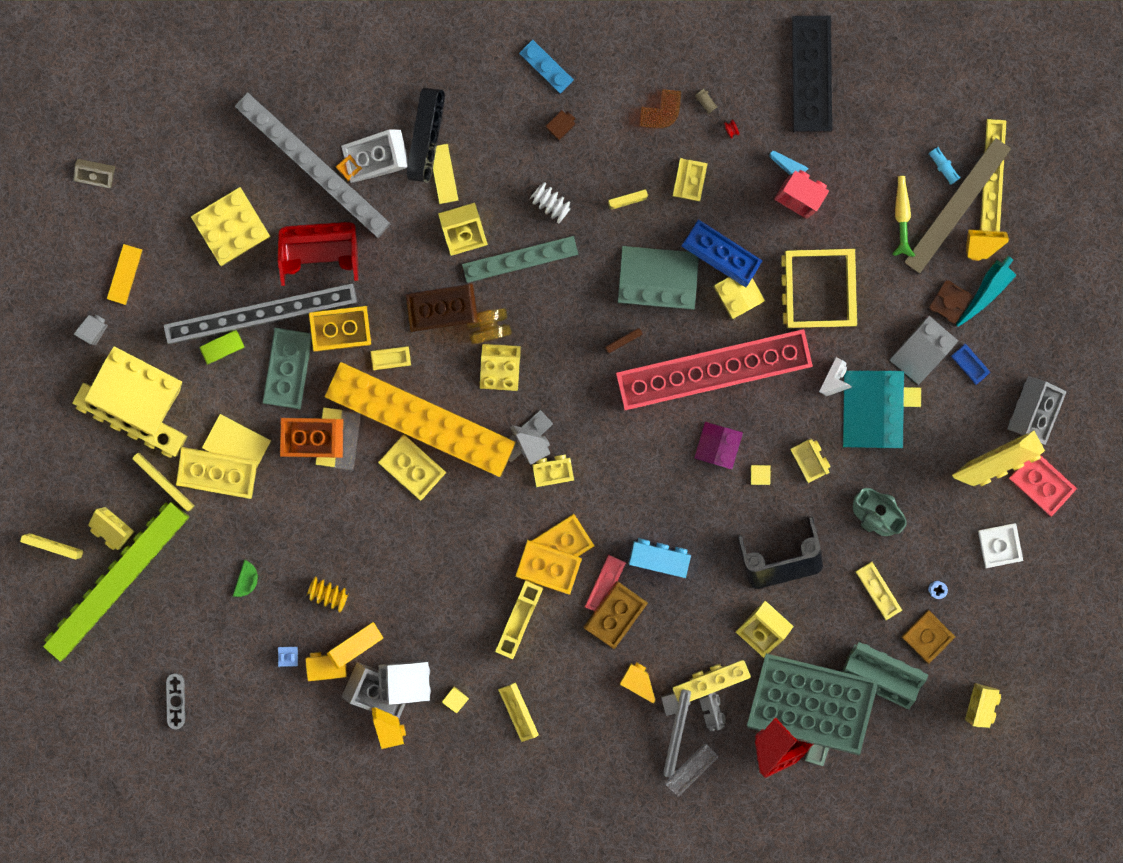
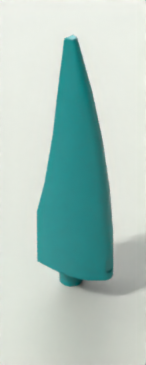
[956,256,1016,327]

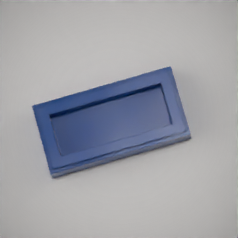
[951,343,990,385]

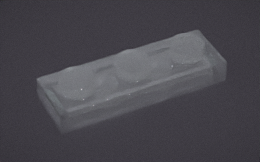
[334,411,361,470]
[665,743,719,797]

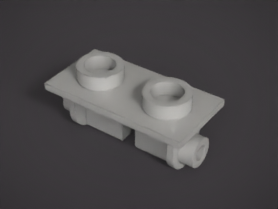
[699,692,726,731]

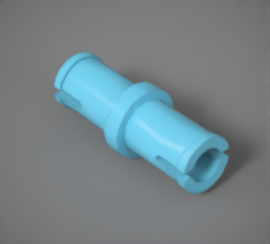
[929,147,960,185]

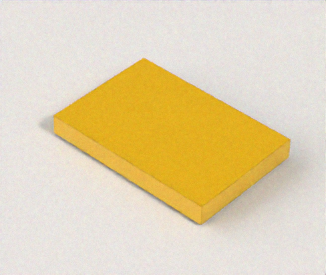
[532,514,594,557]
[515,540,582,595]

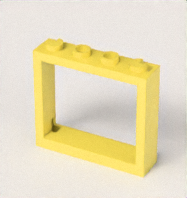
[781,249,857,328]

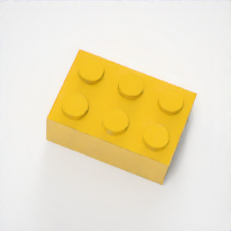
[309,306,371,352]

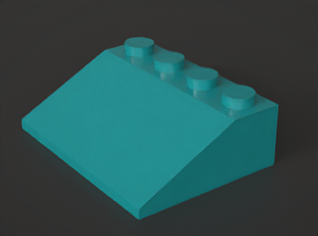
[843,371,904,448]

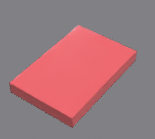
[1009,455,1077,517]

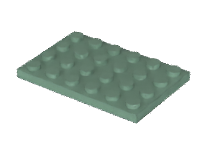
[747,653,878,756]

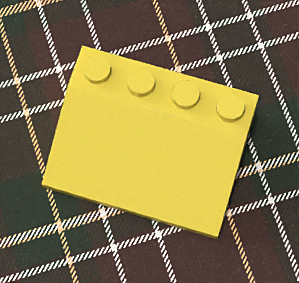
[84,347,182,436]
[952,430,1045,486]

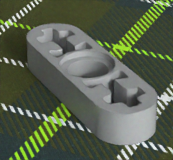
[166,673,185,729]

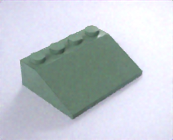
[617,246,698,310]

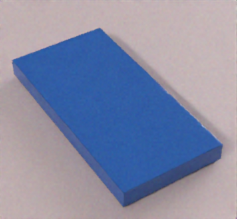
[682,220,762,288]

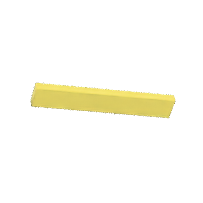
[980,119,1006,231]

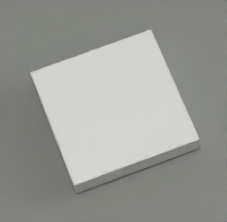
[978,523,1023,568]

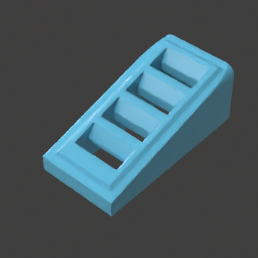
[769,151,808,175]

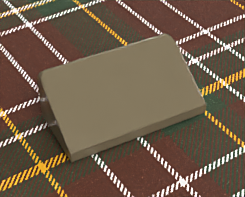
[73,159,115,188]

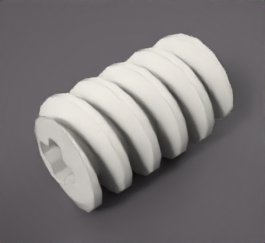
[529,182,571,224]

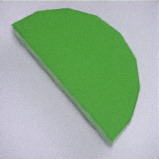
[233,560,258,597]

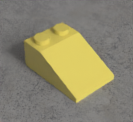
[88,507,135,550]
[965,683,1001,728]

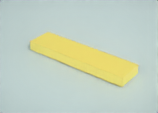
[133,453,194,511]

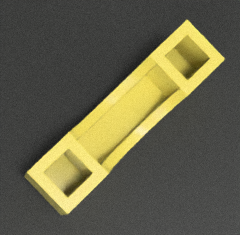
[495,580,543,659]

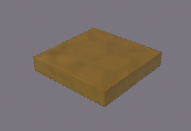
[901,610,955,664]

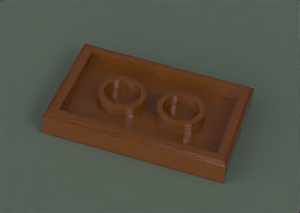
[605,328,643,354]

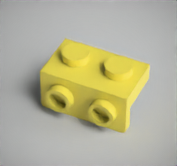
[790,438,830,483]
[532,455,574,487]

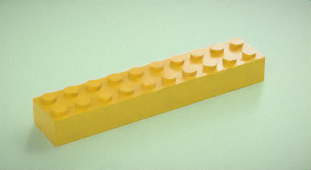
[325,362,517,477]

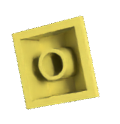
[438,203,488,256]
[713,277,765,319]
[736,601,794,658]

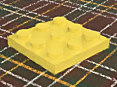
[191,187,271,267]

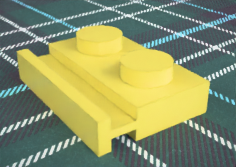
[673,158,708,202]

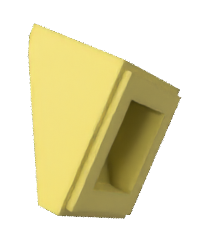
[442,687,469,713]

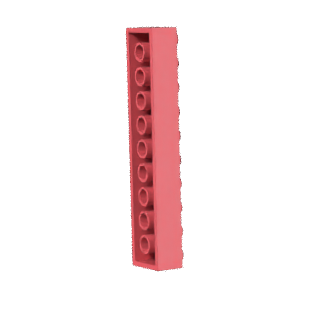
[616,329,813,410]

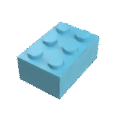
[628,538,691,578]

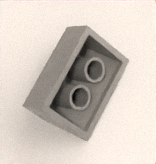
[1007,376,1066,445]

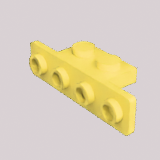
[673,660,751,702]

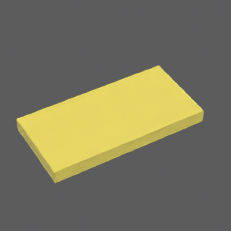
[176,447,258,499]

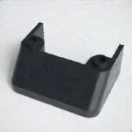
[736,516,823,589]

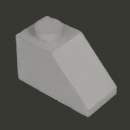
[74,314,108,345]
[510,425,550,465]

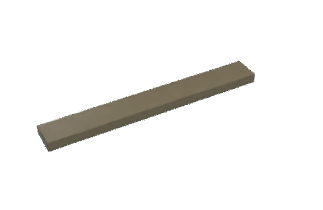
[904,138,1011,274]

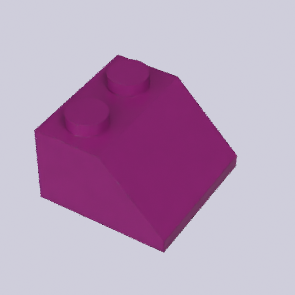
[694,422,743,469]

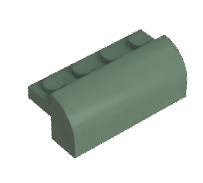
[841,642,928,709]

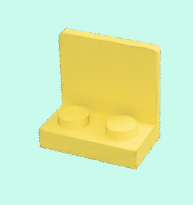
[480,344,521,391]

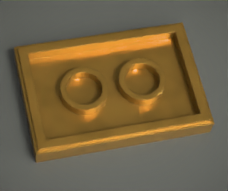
[583,581,648,649]

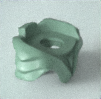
[853,488,907,536]

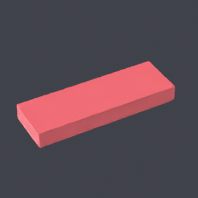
[585,555,626,611]

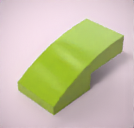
[199,330,244,365]

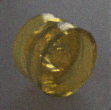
[466,308,512,345]

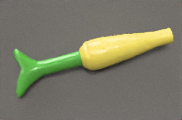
[892,176,915,257]

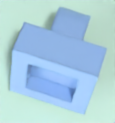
[278,647,298,667]

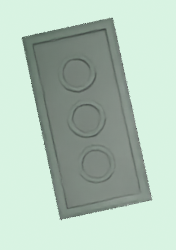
[263,328,312,409]

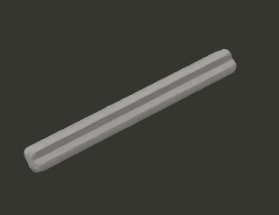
[663,689,691,778]

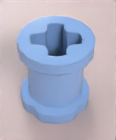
[928,581,948,599]

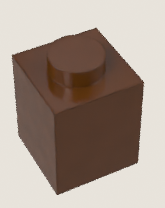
[546,110,576,141]

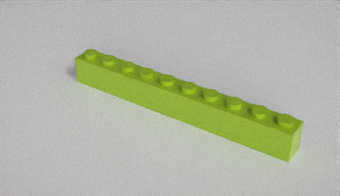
[43,502,189,662]

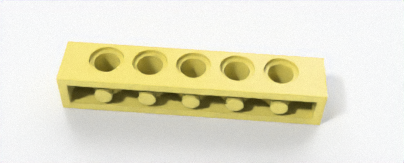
[73,383,188,458]

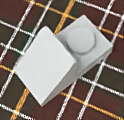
[819,357,851,396]

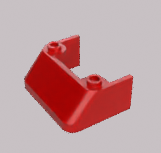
[278,222,358,286]
[755,718,814,778]

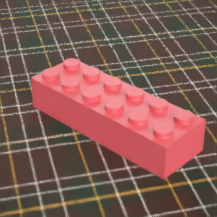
[774,170,829,219]

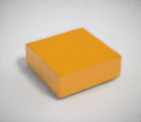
[336,154,362,181]

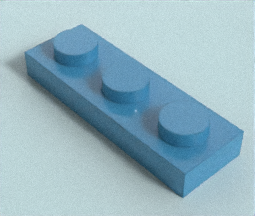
[519,40,574,94]

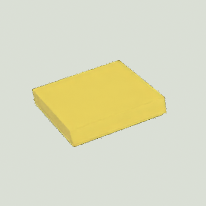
[608,190,648,210]

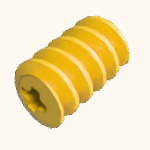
[306,576,349,612]

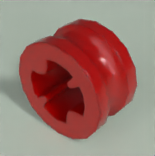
[724,119,740,139]

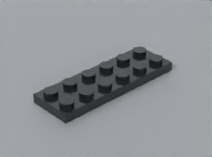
[792,15,832,132]

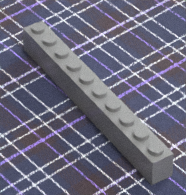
[235,92,391,238]
[164,284,358,344]

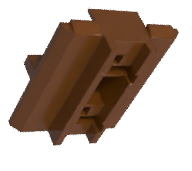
[929,280,972,323]

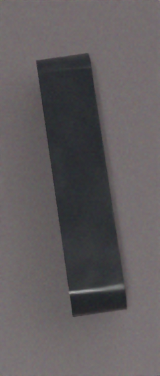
[407,88,445,182]

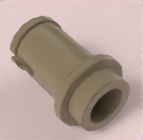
[695,89,718,114]

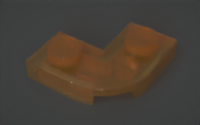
[640,90,681,129]

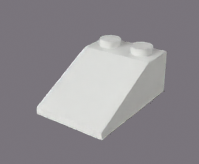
[341,129,408,183]

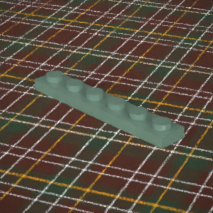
[462,236,578,283]

